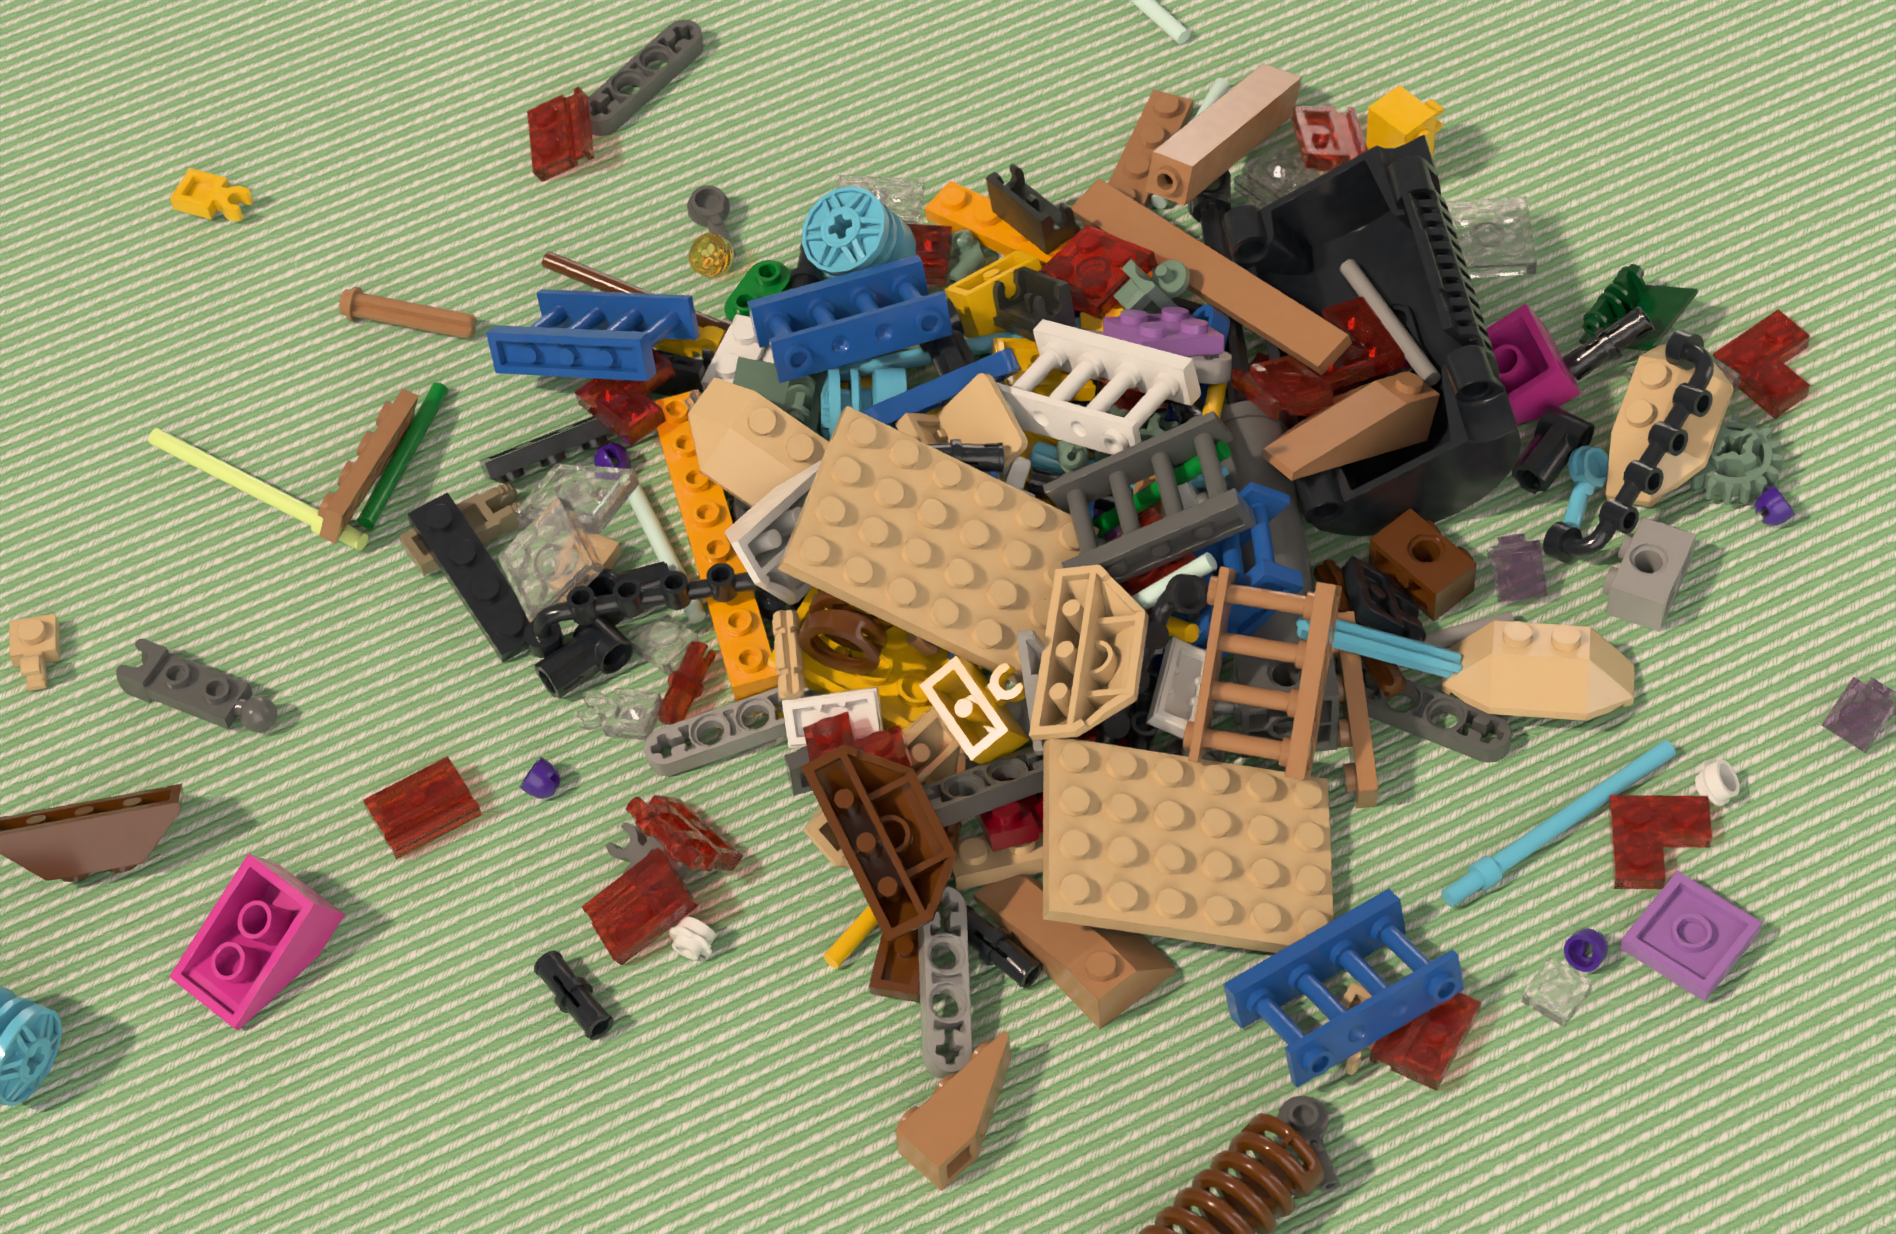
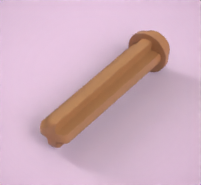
[339,286,477,339]

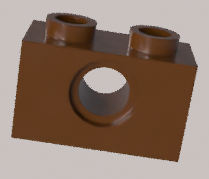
[1369,508,1477,621]

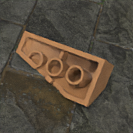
[1261,371,1440,481]
[973,874,1176,1029]

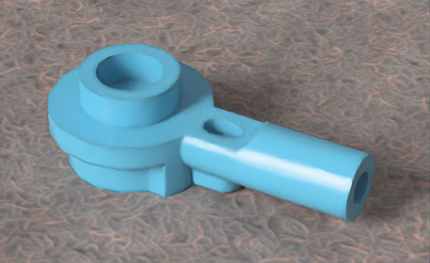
[1563,445,1609,529]

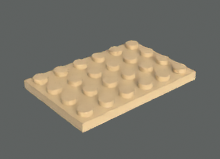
[778,406,1099,684]
[1043,738,1334,953]

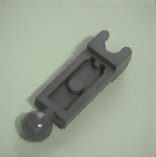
[116,639,277,733]

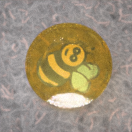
[689,233,734,279]

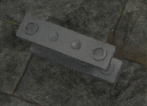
[1043,411,1257,584]

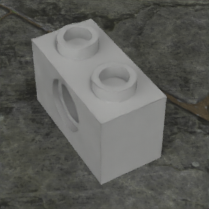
[1602,517,1696,632]

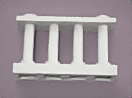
[996,319,1201,455]

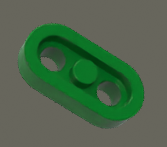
[724,260,791,321]

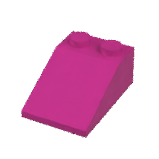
[1486,304,1581,425]
[169,853,345,1030]

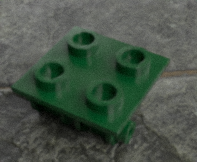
[1579,264,1698,351]

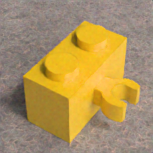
[1366,85,1444,158]
[944,250,1043,338]
[919,656,1029,765]

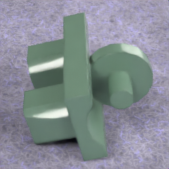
[1113,259,1190,314]

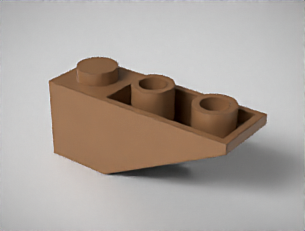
[895,1031,1011,1191]

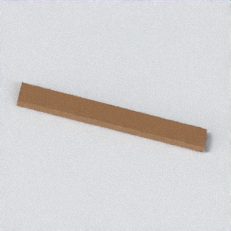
[1070,178,1352,375]

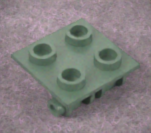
[733,357,826,433]

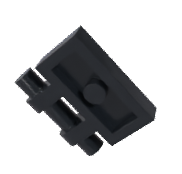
[1341,555,1426,642]

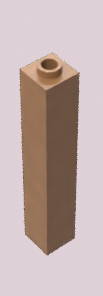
[1145,63,1302,206]

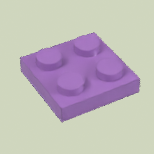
[1103,307,1224,356]
[1620,871,1762,1002]

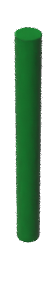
[357,382,449,529]
[1092,441,1231,538]

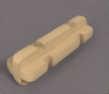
[772,610,805,700]

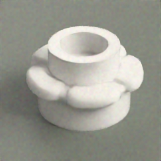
[1695,760,1739,806]
[669,916,716,960]

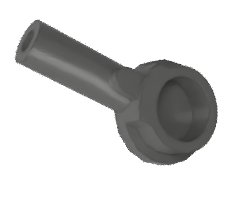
[687,185,736,260]
[1277,1096,1340,1192]

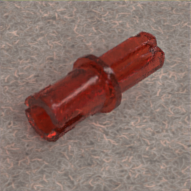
[658,641,716,725]

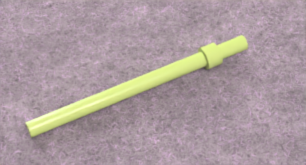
[148,428,368,551]

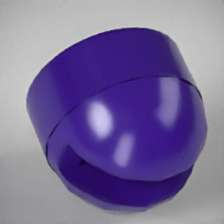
[594,443,631,483]
[1755,485,1796,526]
[519,756,561,799]
[1564,928,1608,972]

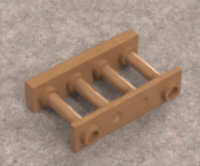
[1183,566,1342,780]

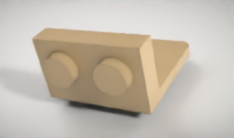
[895,373,1028,474]

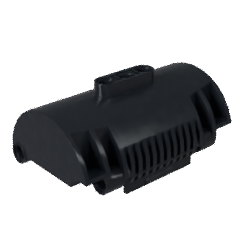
[1222,134,1521,536]

